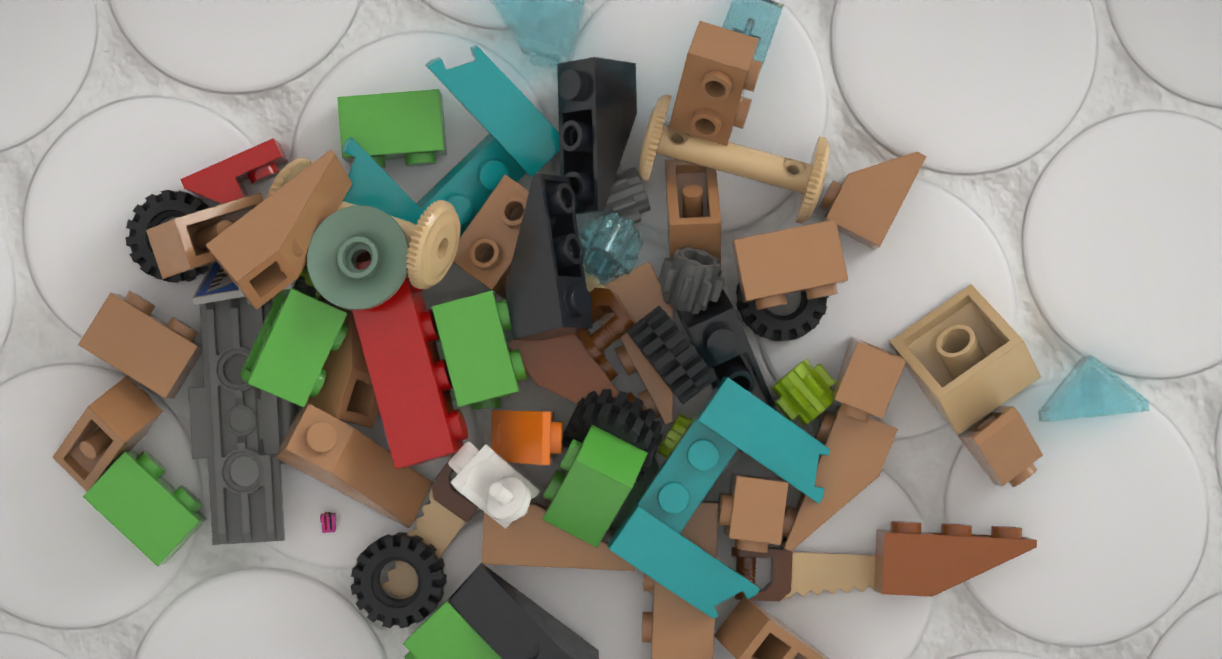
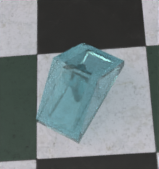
[722,0,784,69]
[1038,355,1150,422]

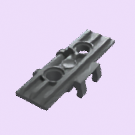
[188,298,298,545]

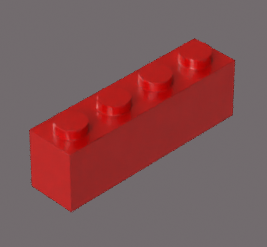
[352,260,468,469]

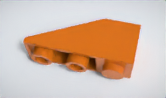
[491,410,564,465]

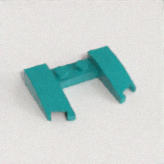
[342,46,559,236]
[607,376,830,619]

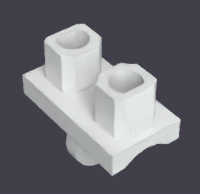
[448,441,540,529]

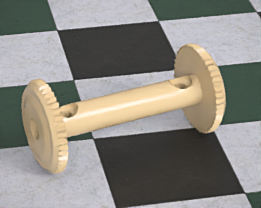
[638,94,830,224]
[268,158,460,290]

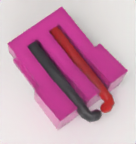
[320,512,336,533]

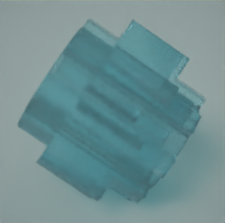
[580,212,643,281]

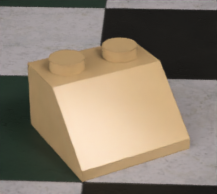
[889,284,1041,435]

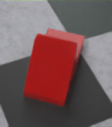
[180,138,288,204]

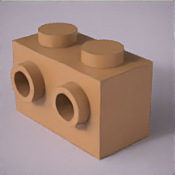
[668,21,763,146]
[453,175,529,300]
[731,219,848,310]
[78,290,202,399]
[718,473,789,553]

